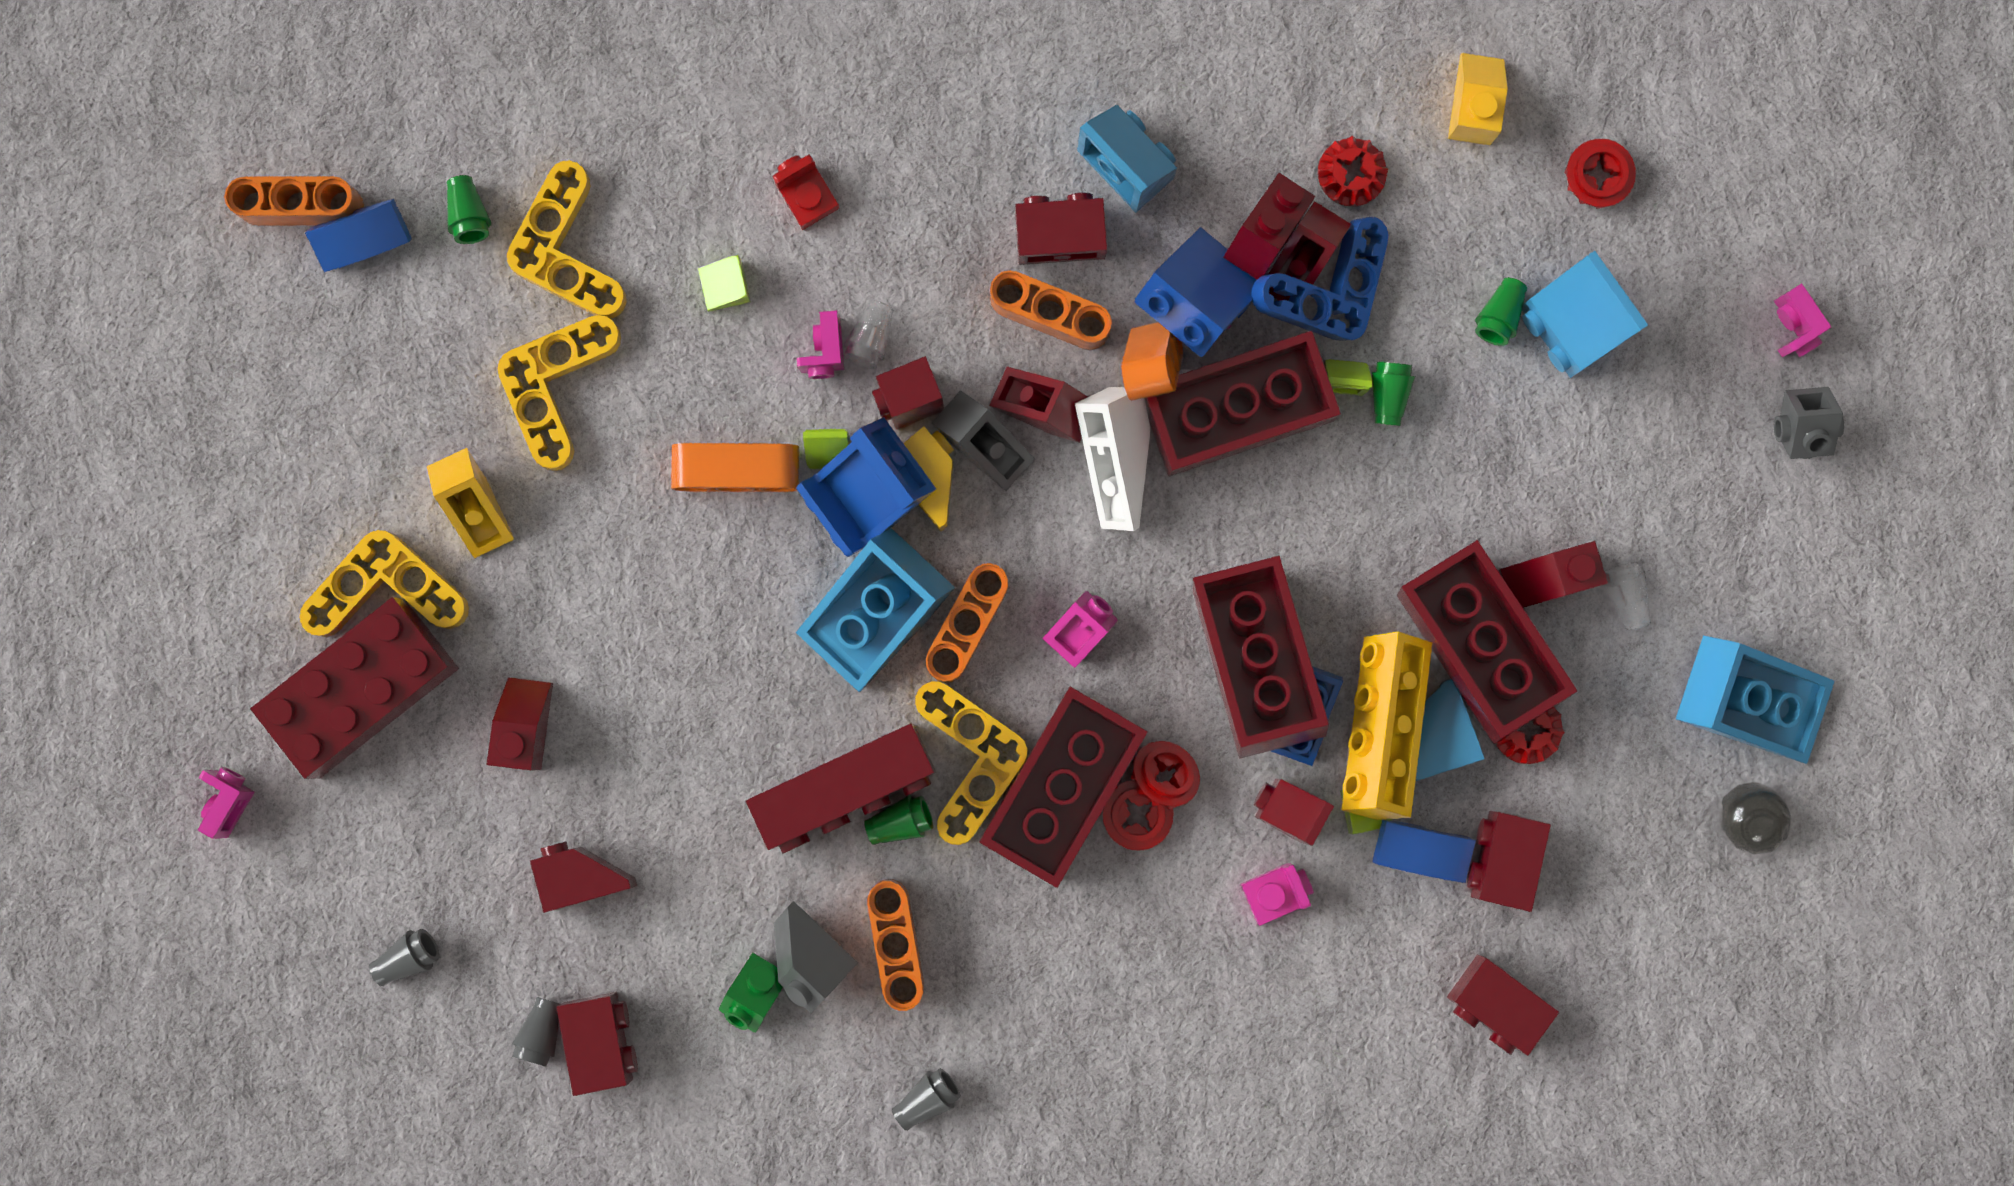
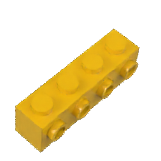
[1341,631,1433,820]

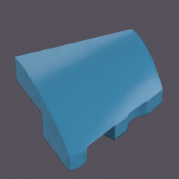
[1416,679,1484,781]

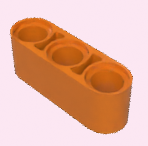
[224,176,364,226]
[990,270,1112,350]
[1121,322,1183,401]
[671,443,799,492]
[926,563,1008,683]
[867,879,924,1011]

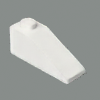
[1075,387,1151,531]

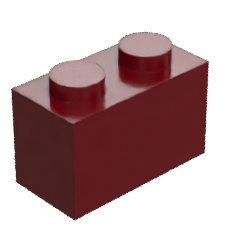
[1223,173,1316,279]
[1015,193,1107,265]
[872,356,944,430]
[1467,811,1551,912]
[1447,954,1559,1056]
[557,992,638,1096]

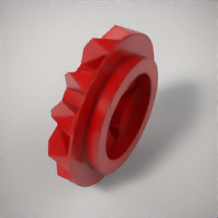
[1318,136,1388,207]
[1564,139,1636,209]
[1495,707,1565,764]
[1131,741,1200,810]
[1102,780,1174,851]

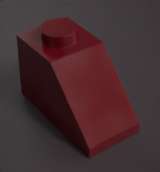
[1268,201,1351,301]
[989,366,1088,443]
[1499,541,1608,608]
[486,677,553,771]
[1253,779,1334,846]
[530,841,637,913]

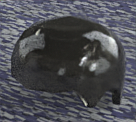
[1721,782,1791,855]

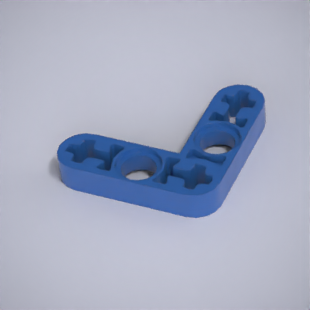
[1251,217,1388,341]

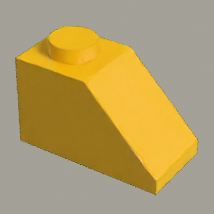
[1448,53,1508,145]
[903,426,954,532]
[427,448,514,558]

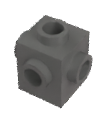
[1774,387,1844,459]

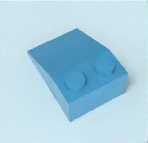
[1522,251,1648,378]
[796,528,955,692]
[1676,635,1835,764]

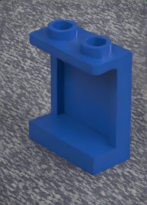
[1135,227,1257,357]
[796,417,936,557]

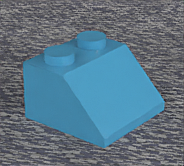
[1077,105,1177,213]

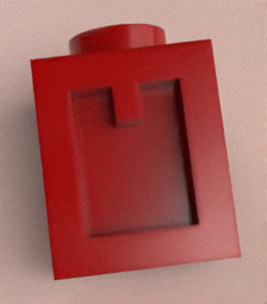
[772,154,840,230]

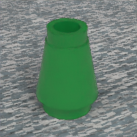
[446,175,492,244]
[1475,277,1528,346]
[1372,361,1416,426]
[864,795,934,845]

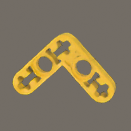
[507,160,627,319]
[497,315,622,471]
[299,530,469,637]
[915,681,1027,845]

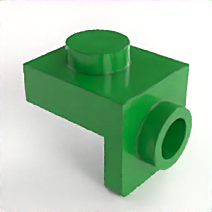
[719,952,784,1033]

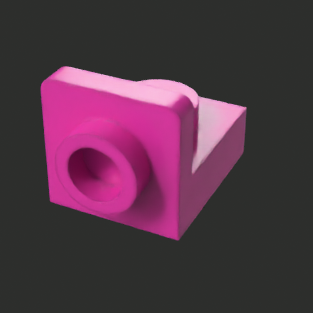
[1774,283,1831,357]
[797,310,845,379]
[1042,591,1118,668]
[197,767,255,839]
[1240,863,1314,926]

